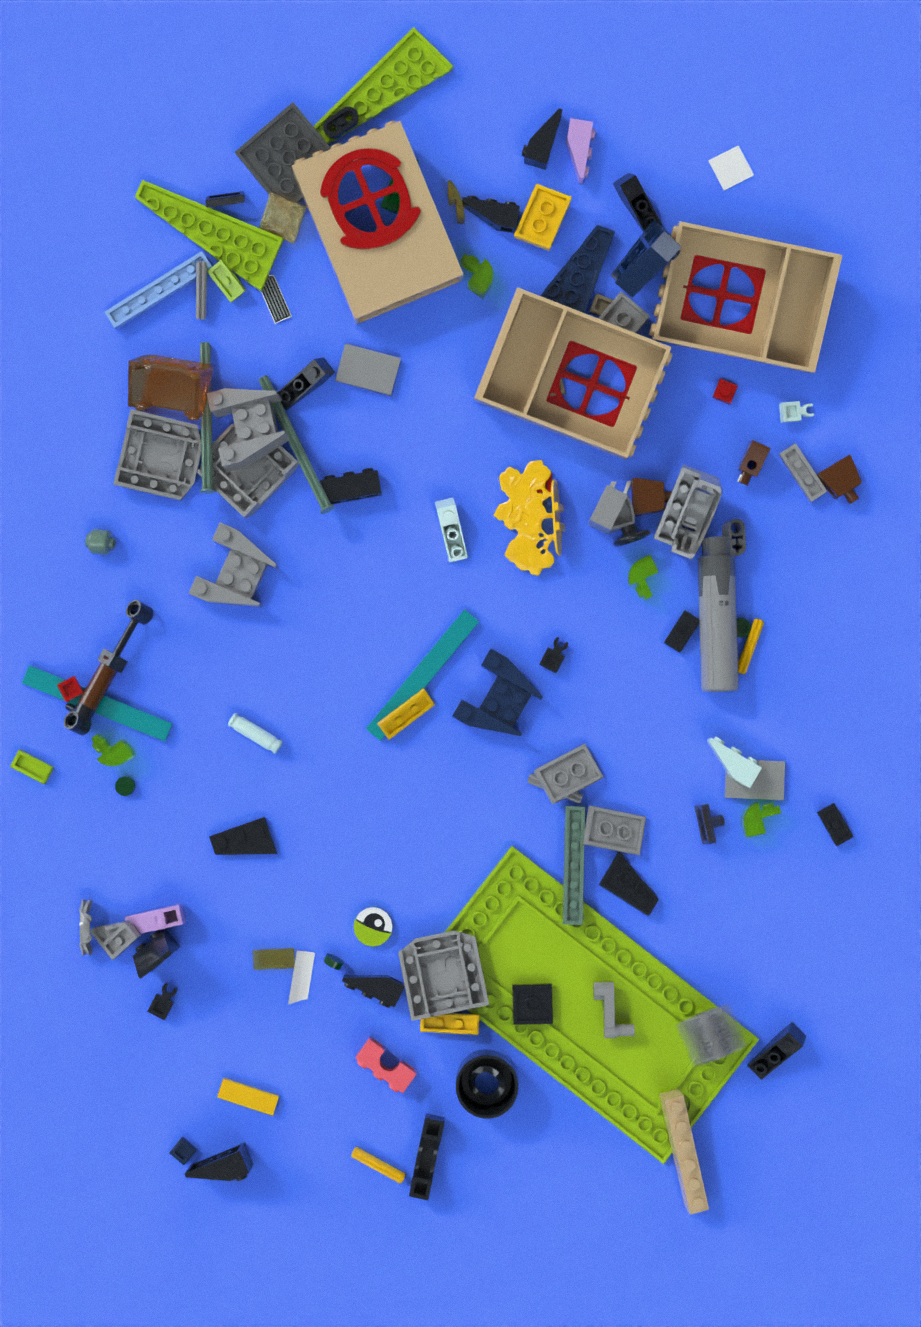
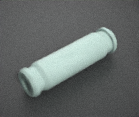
[228,713,283,754]

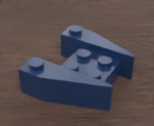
[611,220,681,298]
[452,648,543,736]

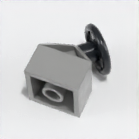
[587,485,650,547]

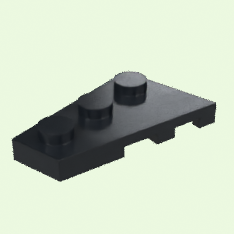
[209,817,278,855]

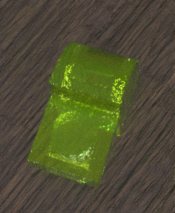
[460,254,493,299]
[627,555,658,601]
[91,734,136,766]
[741,802,781,838]

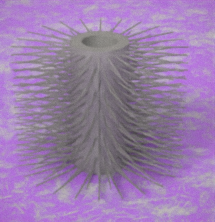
[677,1004,747,1067]

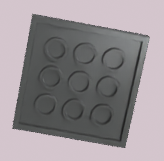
[234,102,331,214]

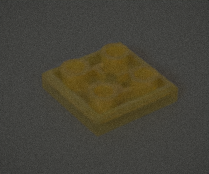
[259,192,307,244]

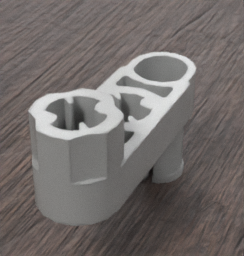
[593,982,635,1038]

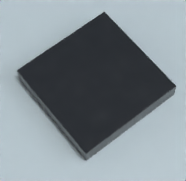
[512,983,553,1025]

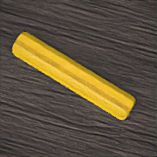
[738,619,764,674]
[351,1147,405,1184]

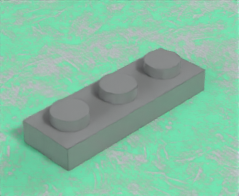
[778,443,828,503]

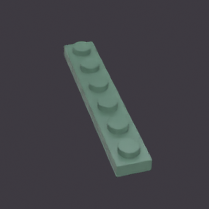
[562,806,585,925]

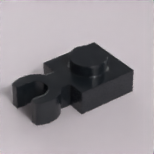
[539,637,568,674]
[147,982,178,1020]

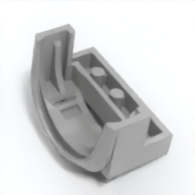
[654,464,723,559]

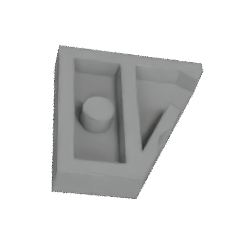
[90,920,141,960]

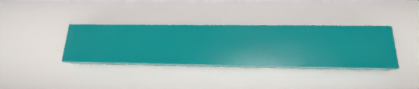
[366,609,479,741]
[22,665,173,742]

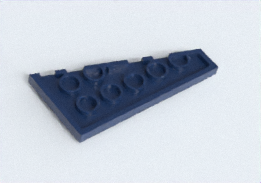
[540,225,615,313]

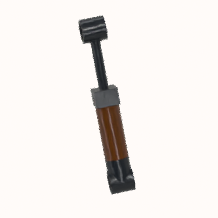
[64,600,153,736]

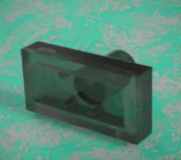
[694,804,725,844]

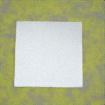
[708,145,754,190]

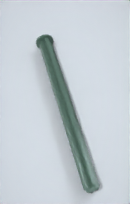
[200,342,216,494]
[259,375,335,514]

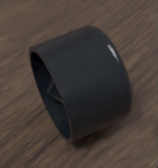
[456,1049,518,1119]

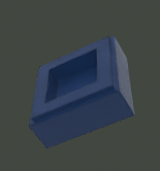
[169,1136,197,1165]

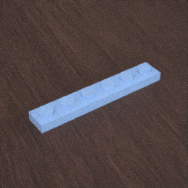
[104,251,212,330]

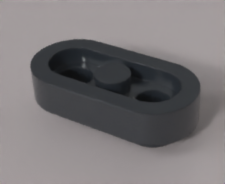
[323,107,359,139]

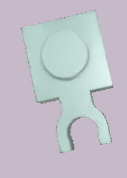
[779,401,814,423]

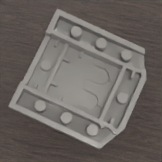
[113,409,201,501]
[197,424,299,519]
[398,931,489,1021]

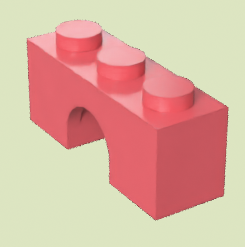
[355,1036,417,1093]

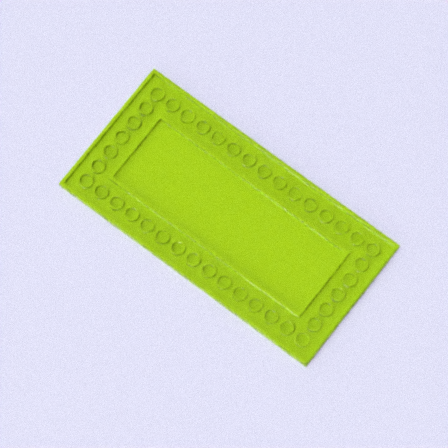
[445,846,759,1164]

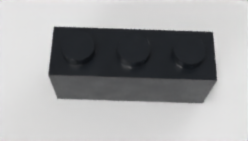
[320,468,382,504]

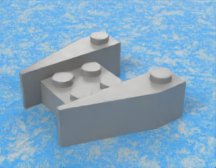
[207,388,291,472]
[188,522,279,607]

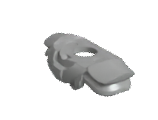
[79,899,93,956]

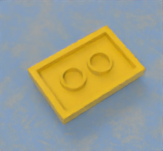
[514,184,572,251]

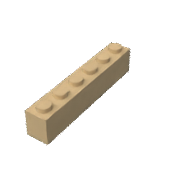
[659,1089,709,1215]

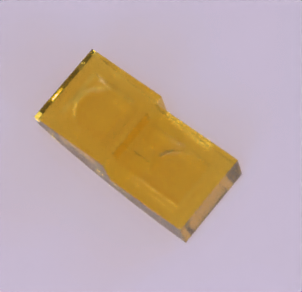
[448,180,465,224]
[252,948,295,970]

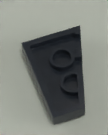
[598,852,659,916]

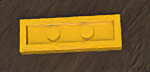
[377,689,435,740]
[420,1013,480,1035]
[217,1077,279,1116]

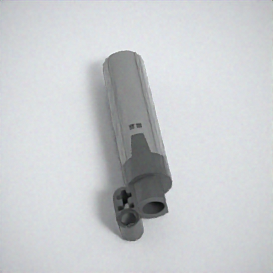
[697,519,746,692]

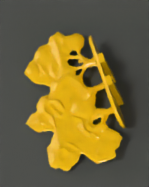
[493,460,565,576]

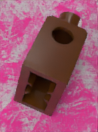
[737,440,771,486]
[817,454,862,504]
[631,478,672,517]

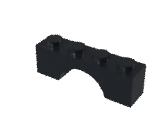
[409,1113,445,1200]

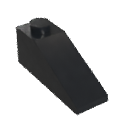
[521,108,563,170]

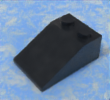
[133,929,181,979]
[184,1142,253,1181]

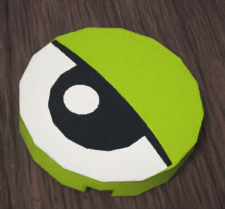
[353,907,393,947]

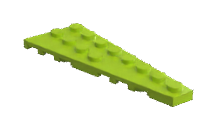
[313,27,454,144]
[135,180,284,292]

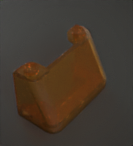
[128,355,213,420]

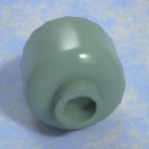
[85,529,116,555]

